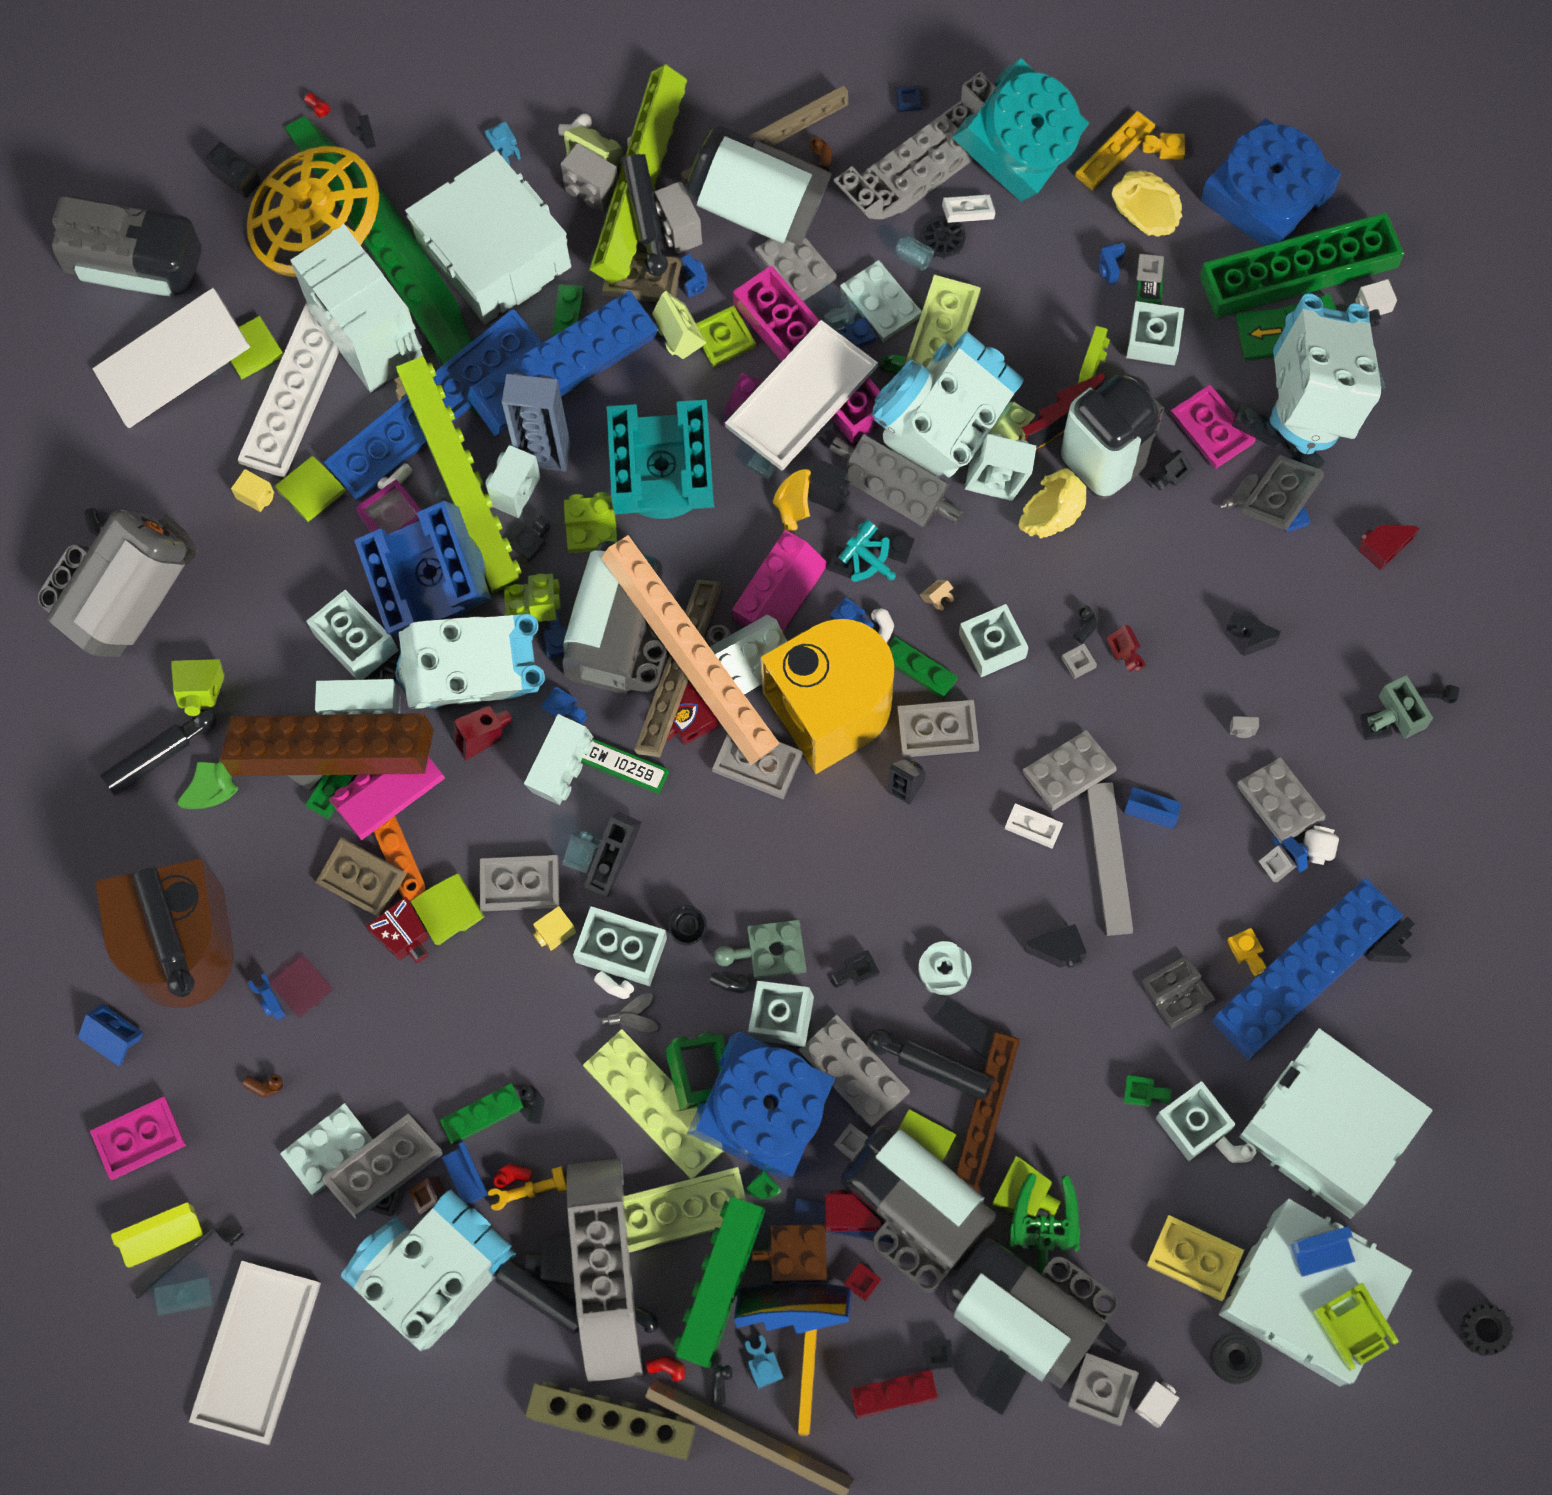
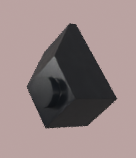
[1024,924,1087,968]

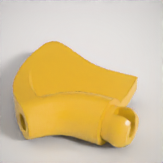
[773,469,811,531]

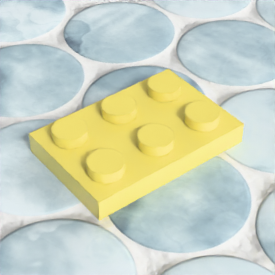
[1146,1215,1244,1301]

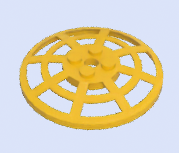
[247,146,379,277]

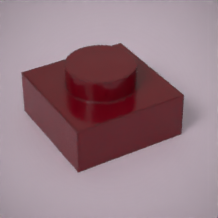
[843,1263,882,1302]

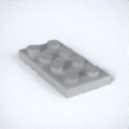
[798,1015,910,1129]
[322,1114,442,1220]

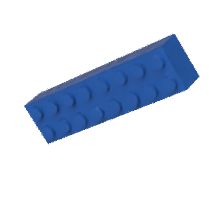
[467,290,658,437]
[1212,878,1403,1061]

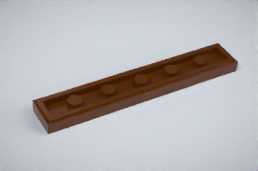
[955,1032,1020,1192]

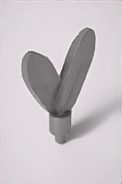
[1219,473,1258,509]
[601,993,659,1033]

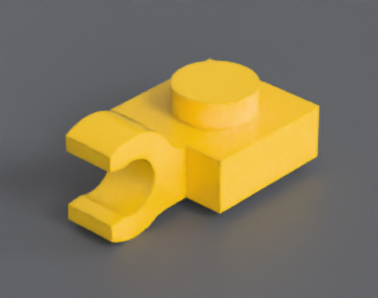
[1143,133,1185,160]
[1227,928,1266,977]

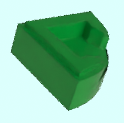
[879,355,906,374]
[744,1171,782,1199]

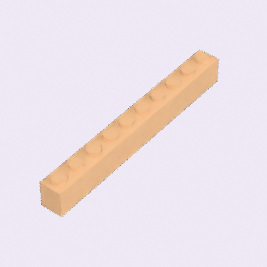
[601,535,780,765]

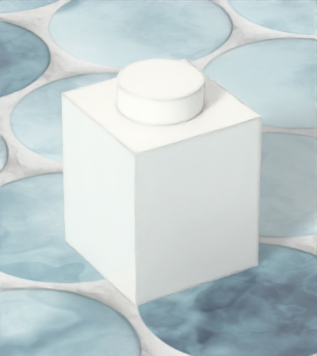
[1355,279,1397,315]
[1135,1381,1179,1428]

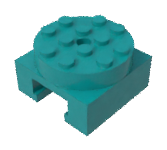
[952,58,1090,202]
[607,400,714,519]

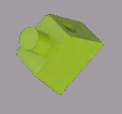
[171,659,224,716]
[992,1156,1061,1219]

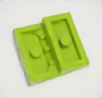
[275,456,346,522]
[411,874,484,945]

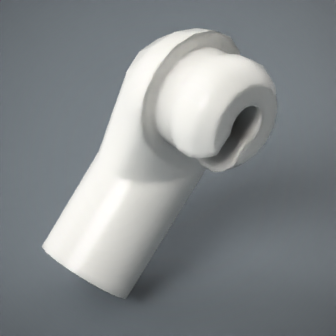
[594,972,634,999]
[1215,1136,1256,1163]

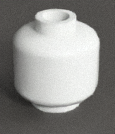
[1303,825,1339,865]

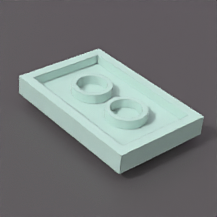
[840,260,922,342]
[280,1103,373,1197]

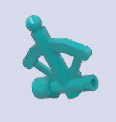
[838,519,896,582]

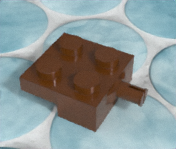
[752,1225,827,1284]

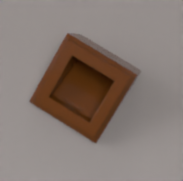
[409,1177,446,1215]

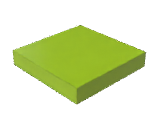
[696,305,756,368]
[230,316,283,380]
[898,1109,956,1162]

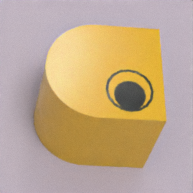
[761,619,894,775]

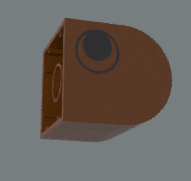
[95,858,234,1008]

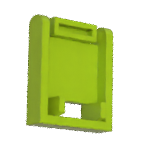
[1078,326,1110,383]
[1313,1282,1398,1371]

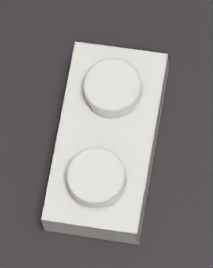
[942,195,995,222]
[1005,803,1063,849]

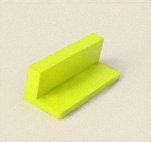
[111,1202,203,1268]

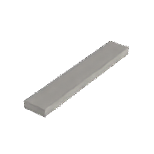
[1087,782,1133,936]

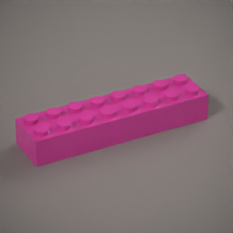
[733,265,880,444]

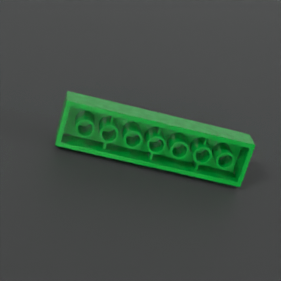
[1200,212,1404,318]

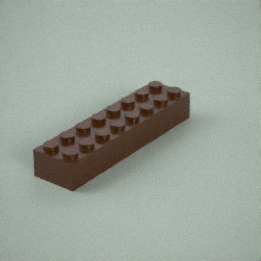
[220,713,434,776]

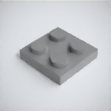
[1068,1353,1139,1426]

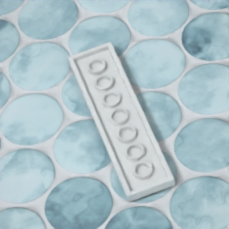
[238,302,339,478]

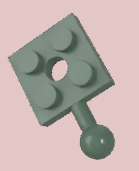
[714,920,806,979]

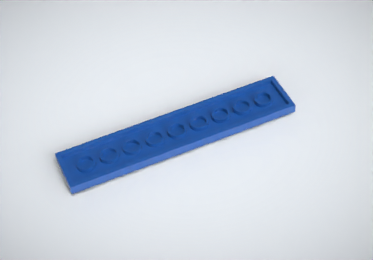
[324,309,543,501]

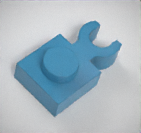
[484,122,521,164]
[745,1335,783,1389]

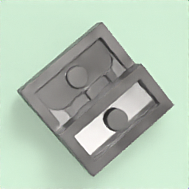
[1141,955,1216,1029]

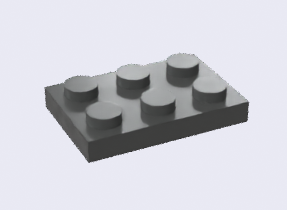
[1242,455,1324,531]

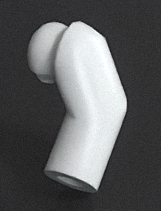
[559,114,592,136]
[377,463,412,493]
[871,608,894,644]

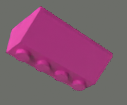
[732,530,828,633]
[329,756,445,840]

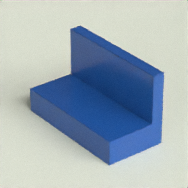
[1124,787,1182,829]
[78,1004,144,1066]
[442,1141,489,1205]
[1291,1226,1356,1277]

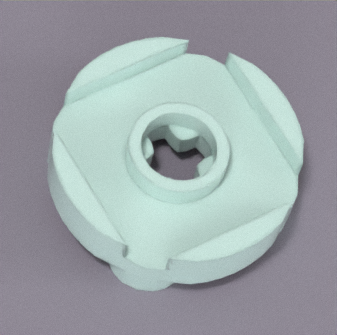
[918,941,972,995]

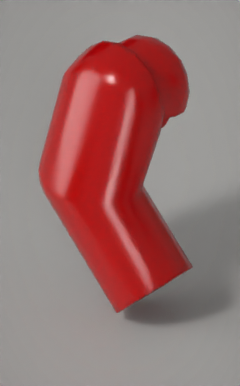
[304,92,331,118]
[493,1163,533,1188]
[645,1355,686,1381]

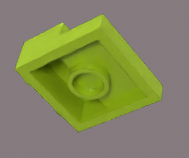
[564,492,617,554]
[504,573,561,622]

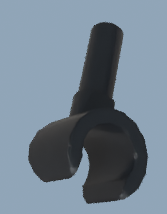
[1422,685,1460,704]

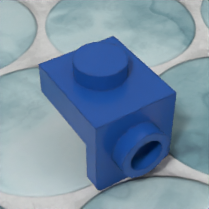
[1099,243,1125,285]
[681,253,708,298]

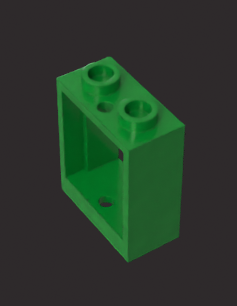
[665,1032,725,1111]

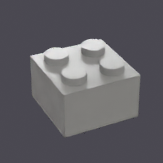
[561,143,618,212]
[655,181,702,254]

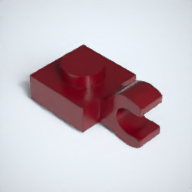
[1106,625,1146,672]

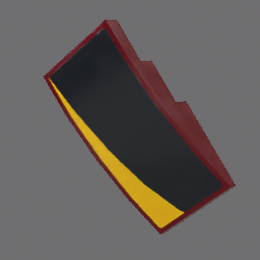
[1019,373,1105,450]

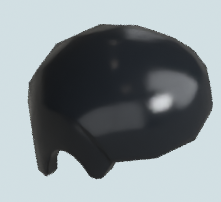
[667,906,707,946]

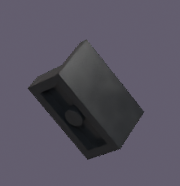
[974,1350,1027,1415]

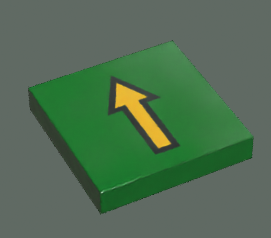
[1235,308,1286,361]

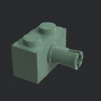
[1368,675,1433,739]

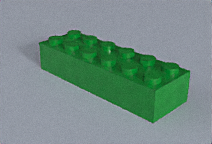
[673,1196,765,1368]

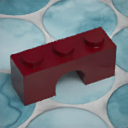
[850,1370,938,1419]

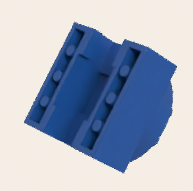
[1201,117,1342,246]
[354,501,492,637]
[687,1031,835,1179]

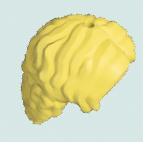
[1112,170,1182,237]
[1018,468,1086,538]

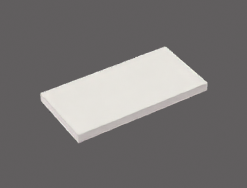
[92,288,250,428]
[725,320,878,471]
[189,1261,321,1445]

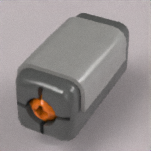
[38,510,187,657]

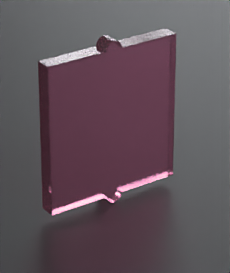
[270,955,333,1018]

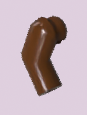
[809,137,832,171]
[242,1074,283,1098]

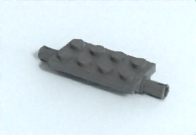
[829,434,963,527]

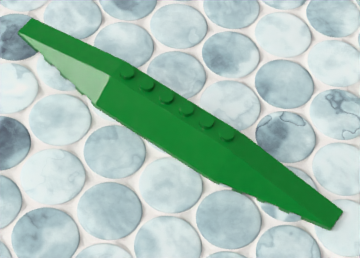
[285,116,479,417]

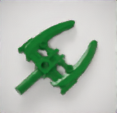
[1008,1173,1080,1274]

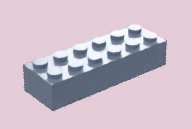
[502,373,571,472]

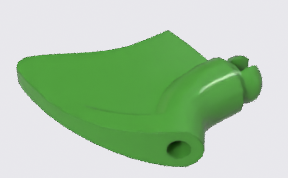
[178,759,238,809]

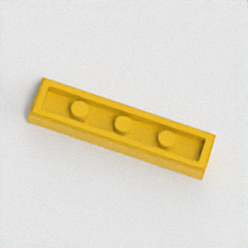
[1075,111,1155,190]
[798,1329,817,1436]

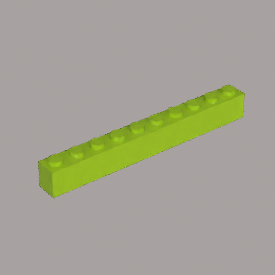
[590,64,687,284]
[396,356,522,594]

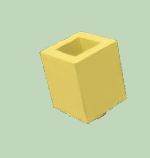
[231,469,274,512]
[533,906,576,951]

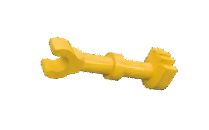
[488,1166,567,1210]

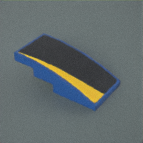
[734,1282,852,1334]

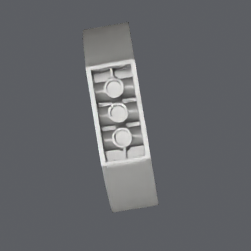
[833,71,996,220]
[567,1158,643,1382]

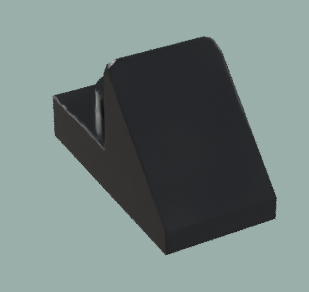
[1227,612,1281,656]
[1366,916,1415,963]

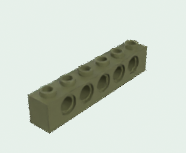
[525,1381,696,1461]

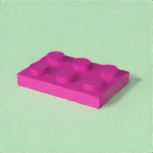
[1170,385,1256,469]
[90,1096,186,1180]

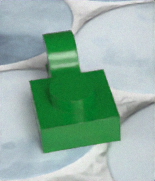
[1124,1075,1172,1107]

